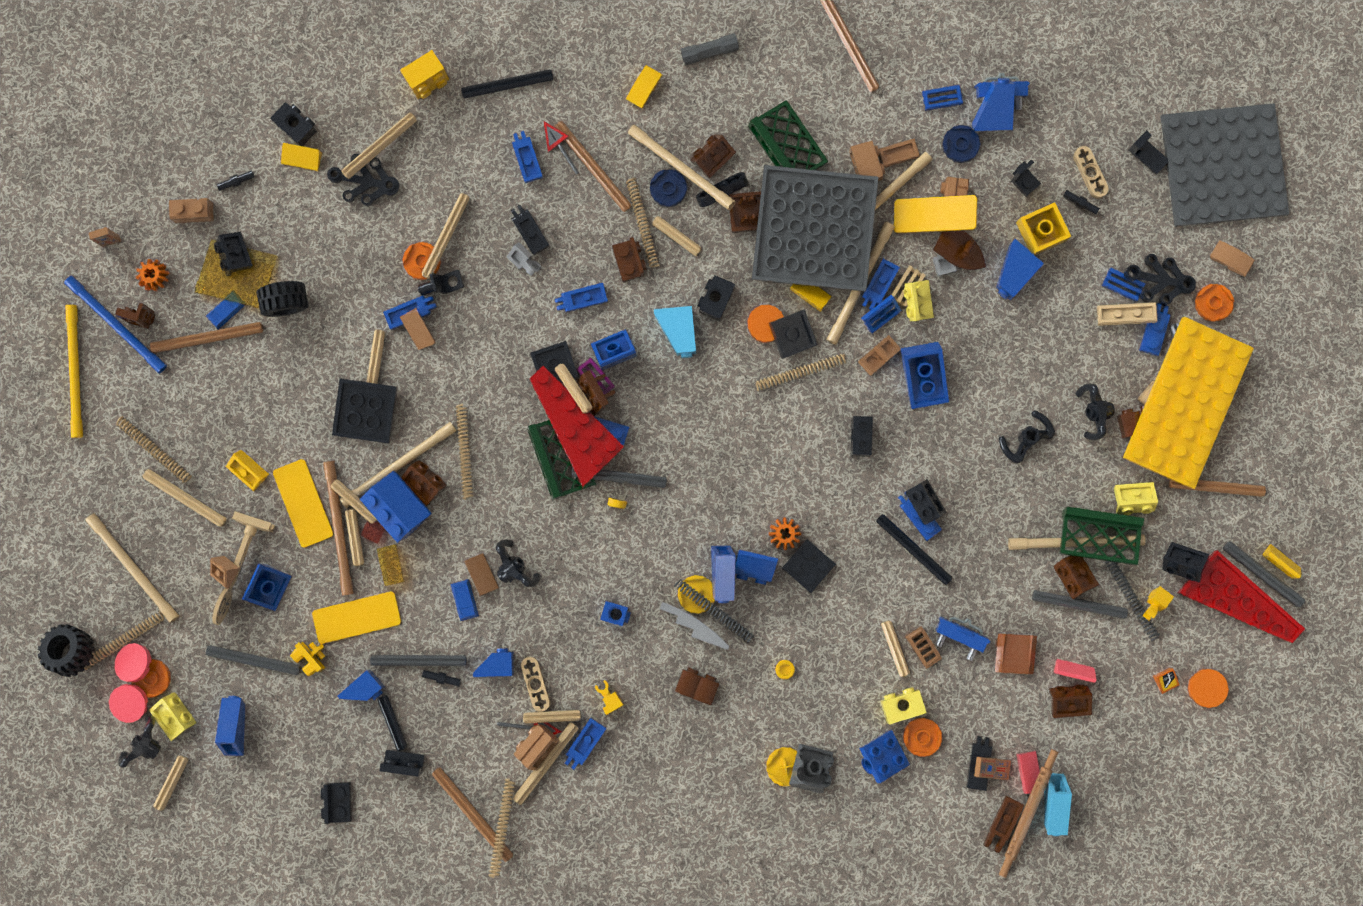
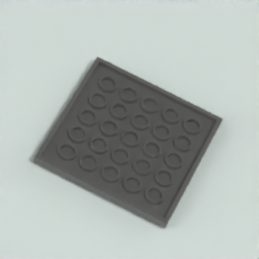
[1160,103,1289,227]
[752,165,878,292]

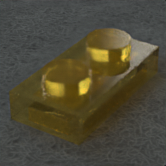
[377,544,405,586]

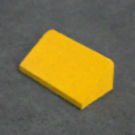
[281,143,322,171]
[790,284,832,312]
[225,450,269,492]
[1262,544,1301,579]

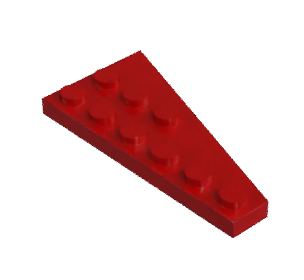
[529,366,624,488]
[1177,550,1305,643]

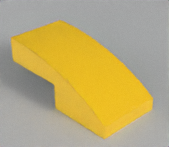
[626,65,663,108]

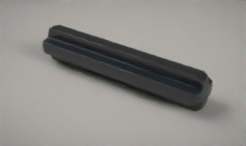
[377,695,407,751]

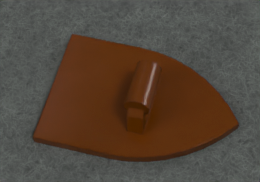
[933,230,986,270]

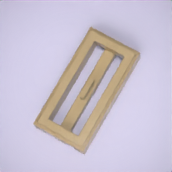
[891,265,926,308]

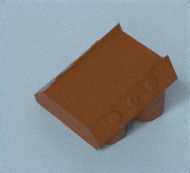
[995,634,1037,674]

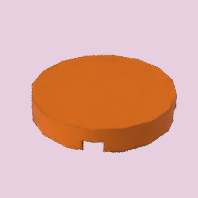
[403,242,441,280]
[1195,284,1234,322]
[747,305,784,343]
[131,659,171,698]
[1188,669,1229,708]
[903,718,942,757]

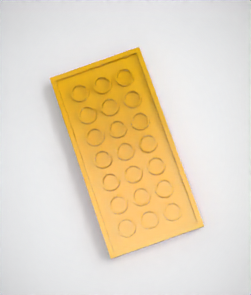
[1123,317,1254,489]

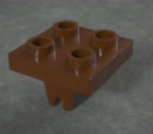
[728,191,761,233]
[576,370,616,416]

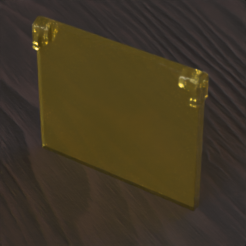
[195,239,277,309]

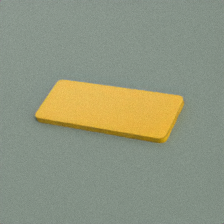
[894,195,978,233]
[273,459,334,548]
[312,591,401,644]

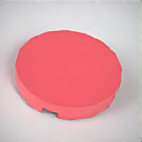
[114,643,151,682]
[109,684,148,723]

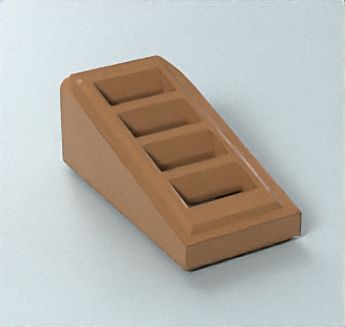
[904,626,942,669]

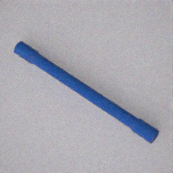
[64,276,167,374]

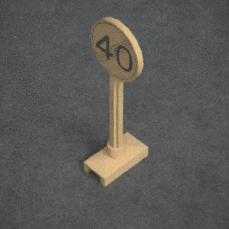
[212,511,275,625]

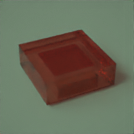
[360,520,385,544]

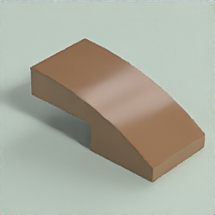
[1210,240,1255,277]
[858,335,901,376]

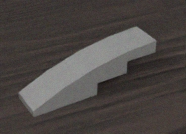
[660,602,729,650]

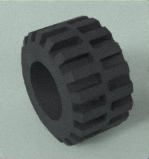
[256,281,309,317]
[38,624,95,677]

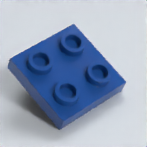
[859,730,910,784]

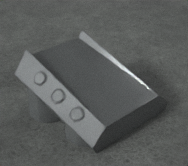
[789,744,834,793]

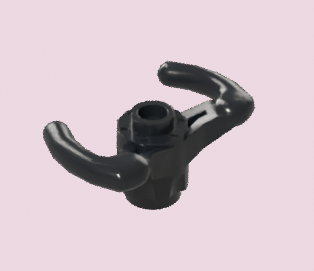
[1075,383,1115,441]
[999,410,1055,463]
[495,539,540,587]
[118,715,161,768]

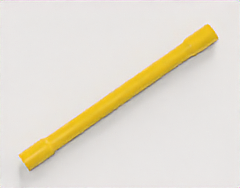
[65,305,83,438]

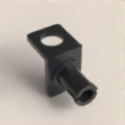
[418,270,464,296]

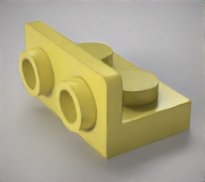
[904,280,934,321]
[1114,482,1158,515]
[149,692,196,741]

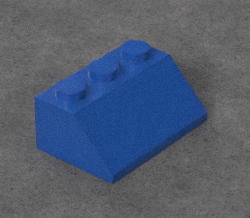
[360,470,432,543]

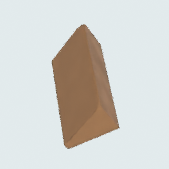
[400,308,436,350]
[464,553,499,596]
[210,556,239,588]

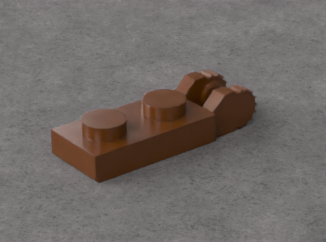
[983,795,1024,853]

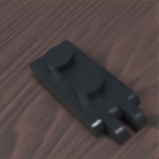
[511,205,550,256]
[966,736,992,791]

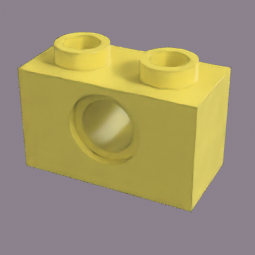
[880,687,926,724]

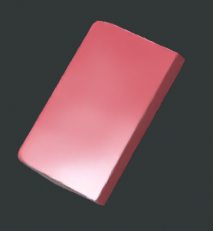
[1054,659,1097,683]
[1016,751,1040,794]

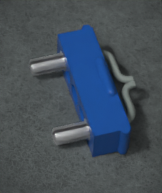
[974,73,1030,110]
[936,617,990,661]

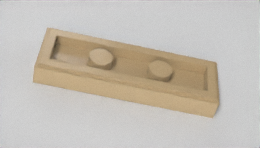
[1097,302,1158,326]

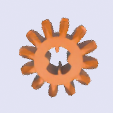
[135,259,170,291]
[768,517,801,550]

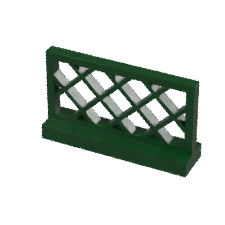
[748,100,828,170]
[527,420,596,500]
[1059,507,1144,566]

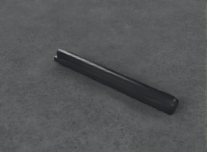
[461,69,553,98]
[876,514,952,585]

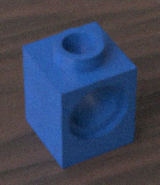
[600,601,631,626]

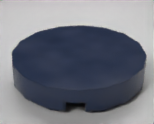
[942,125,981,163]
[650,169,687,207]

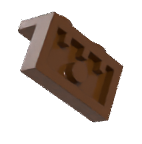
[690,134,736,178]
[612,237,647,282]
[115,303,155,329]
[401,460,447,506]
[1053,556,1099,599]
[1049,684,1092,718]

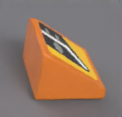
[1153,668,1179,694]

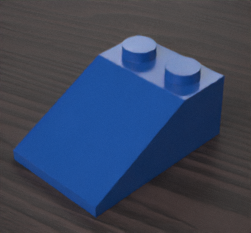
[901,342,949,409]
[735,550,778,585]

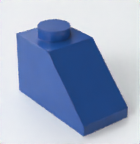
[473,648,514,677]
[337,669,385,701]

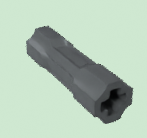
[681,33,739,65]

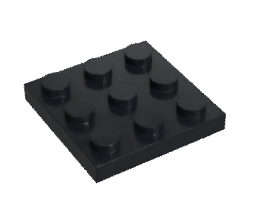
[332,378,398,444]

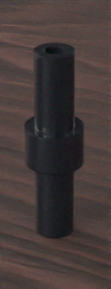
[216,170,255,191]
[1063,190,1100,215]
[422,670,461,687]

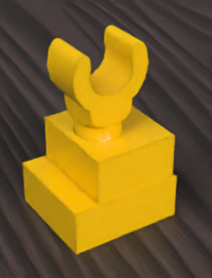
[1143,586,1174,621]
[595,680,624,715]

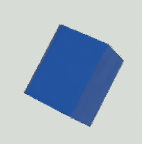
[591,329,637,371]
[242,563,292,611]

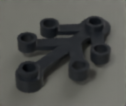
[327,154,400,206]
[1124,254,1196,306]

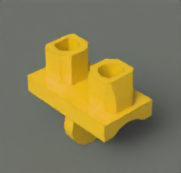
[290,642,326,677]

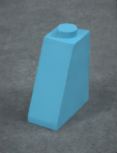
[654,306,696,358]
[1044,773,1072,836]

